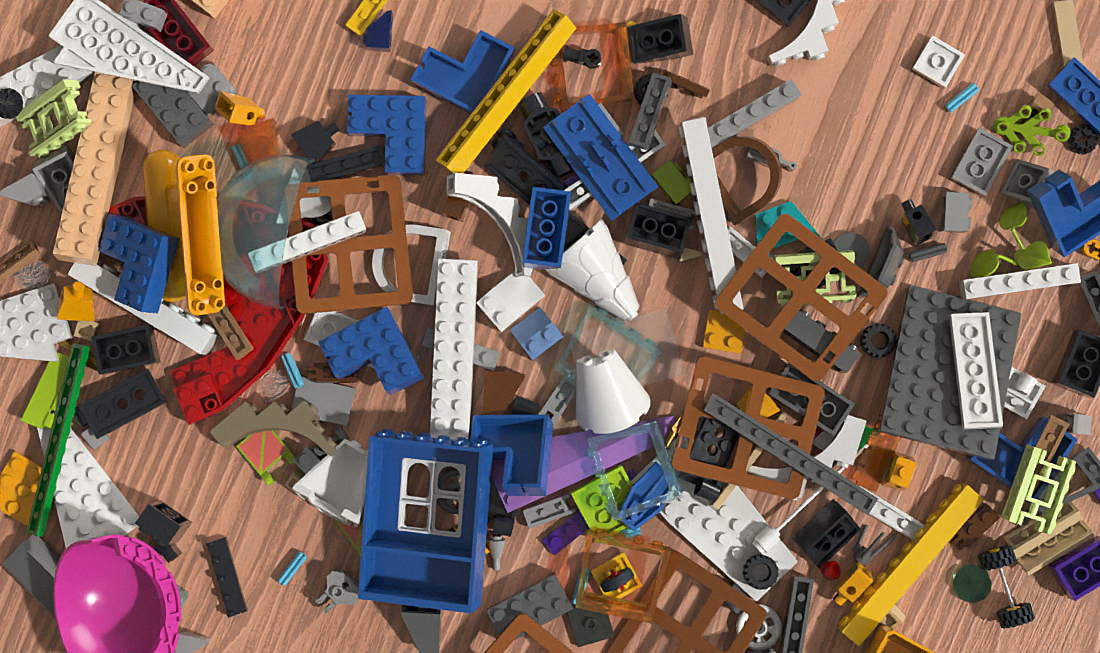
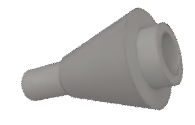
[487,534,506,570]

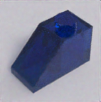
[363,10,393,52]

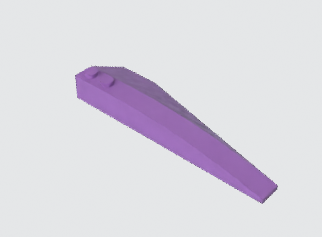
[491,415,677,513]

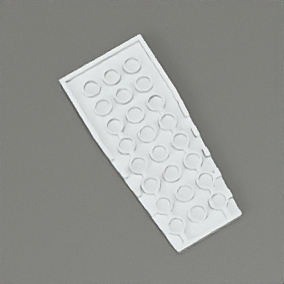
[630,436,797,601]

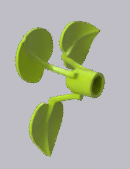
[970,202,1052,279]

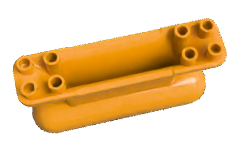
[143,149,225,315]

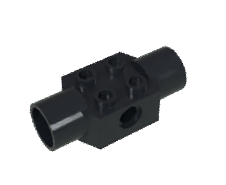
[518,92,574,178]

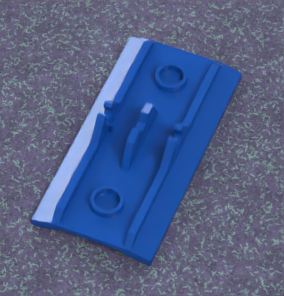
[543,94,658,221]

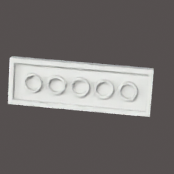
[949,312,1003,430]

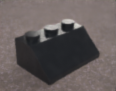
[624,203,692,260]
[792,499,861,569]

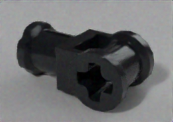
[563,46,601,69]

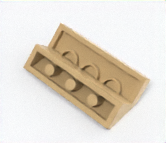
[1003,502,1094,576]

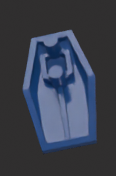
[616,462,677,531]

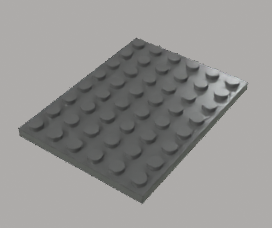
[879,285,1021,461]

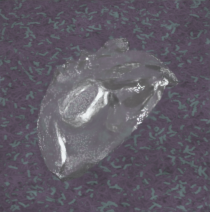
[13,261,53,291]
[258,368,292,403]

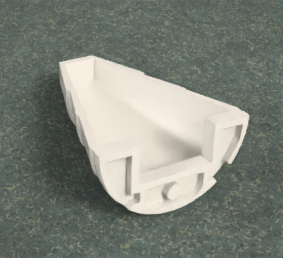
[545,219,640,321]

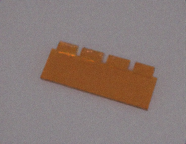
[851,414,901,493]

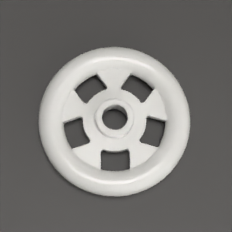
[736,604,782,651]

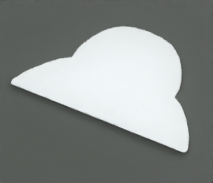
[277,162,331,224]

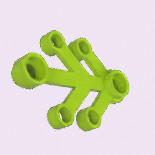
[994,105,1071,156]

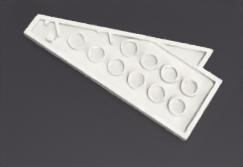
[49,0,210,94]
[0,283,72,362]
[37,411,139,548]

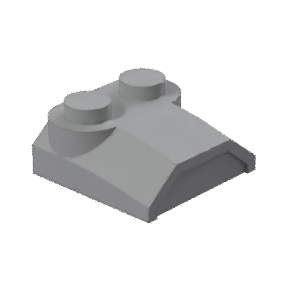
[187,62,237,116]

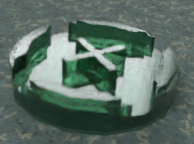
[952,564,992,603]

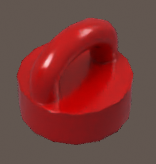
[820,561,841,581]

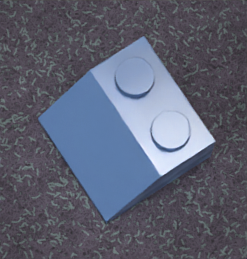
[510,307,563,360]

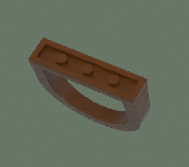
[712,136,782,226]

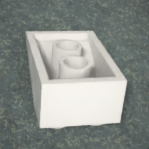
[476,271,545,332]

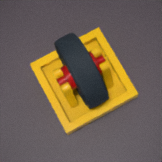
[590,551,643,605]

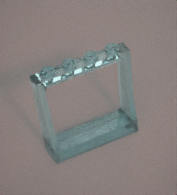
[554,305,662,383]
[586,421,684,521]

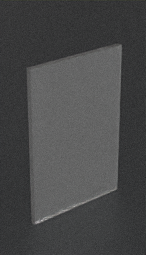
[567,308,685,386]

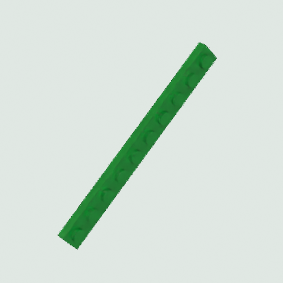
[26,344,90,537]

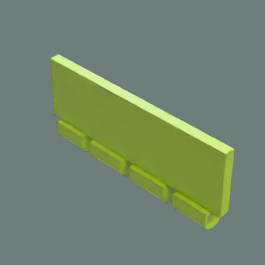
[21,352,69,430]

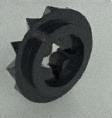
[0,88,23,119]
[1067,124,1099,155]

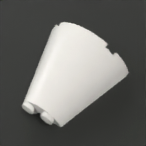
[576,349,651,434]
[292,439,368,527]

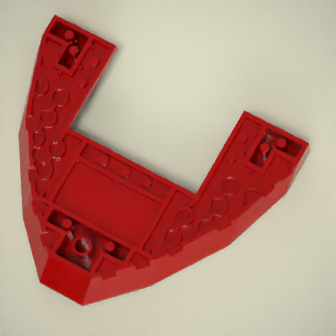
[108,196,329,425]

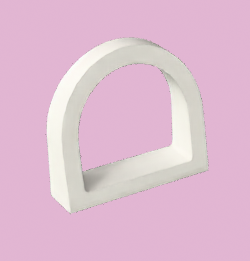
[372,225,451,306]

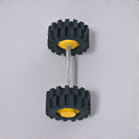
[978,545,1035,629]

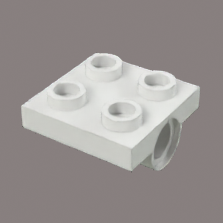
[1004,367,1046,419]

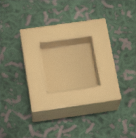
[73,321,100,341]

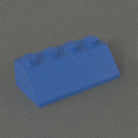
[522,187,571,270]

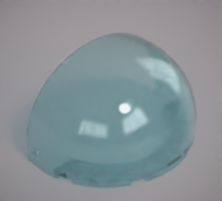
[217,155,315,310]

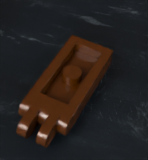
[661,70,710,99]
[306,363,358,383]
[951,503,1000,550]

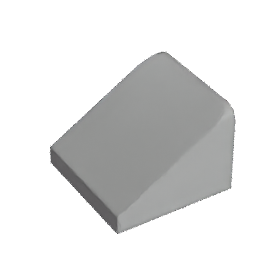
[81,428,110,450]

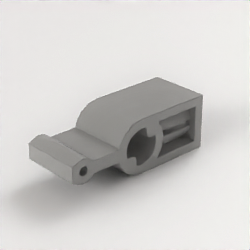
[745,147,797,172]

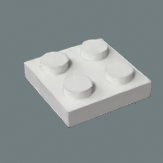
[912,35,965,89]

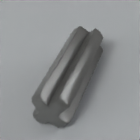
[909,243,947,262]

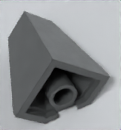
[401,605,443,653]

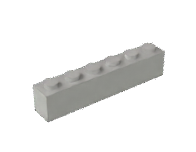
[708,79,801,148]

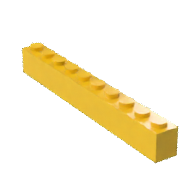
[436,9,576,174]
[837,482,984,647]

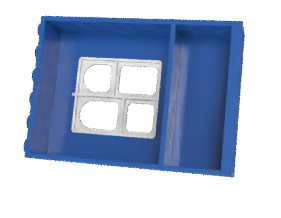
[358,429,493,614]

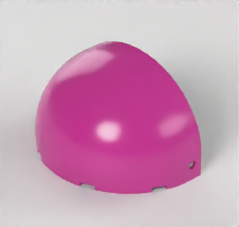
[53,535,182,653]

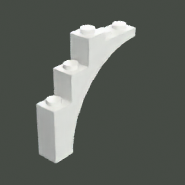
[767,0,845,67]
[447,173,533,278]
[748,415,866,501]

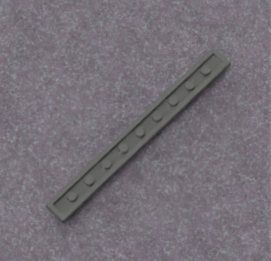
[703,393,878,515]

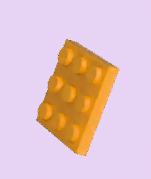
[0,451,54,526]

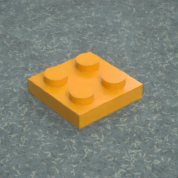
[702,310,745,354]

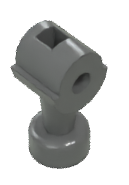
[314,426,349,456]

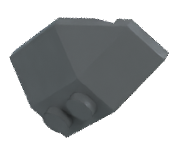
[857,225,904,298]

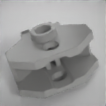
[315,569,359,614]

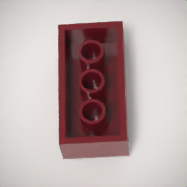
[143,0,215,66]

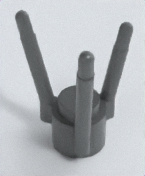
[852,525,897,566]

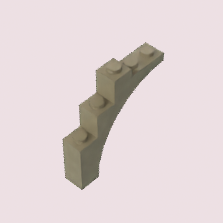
[210,401,338,456]

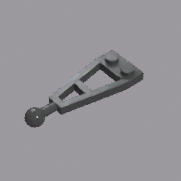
[1015,447,1100,527]

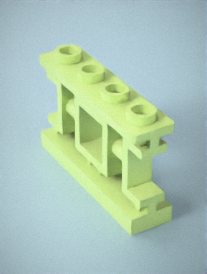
[16,79,92,158]
[774,250,856,306]
[1001,444,1076,535]

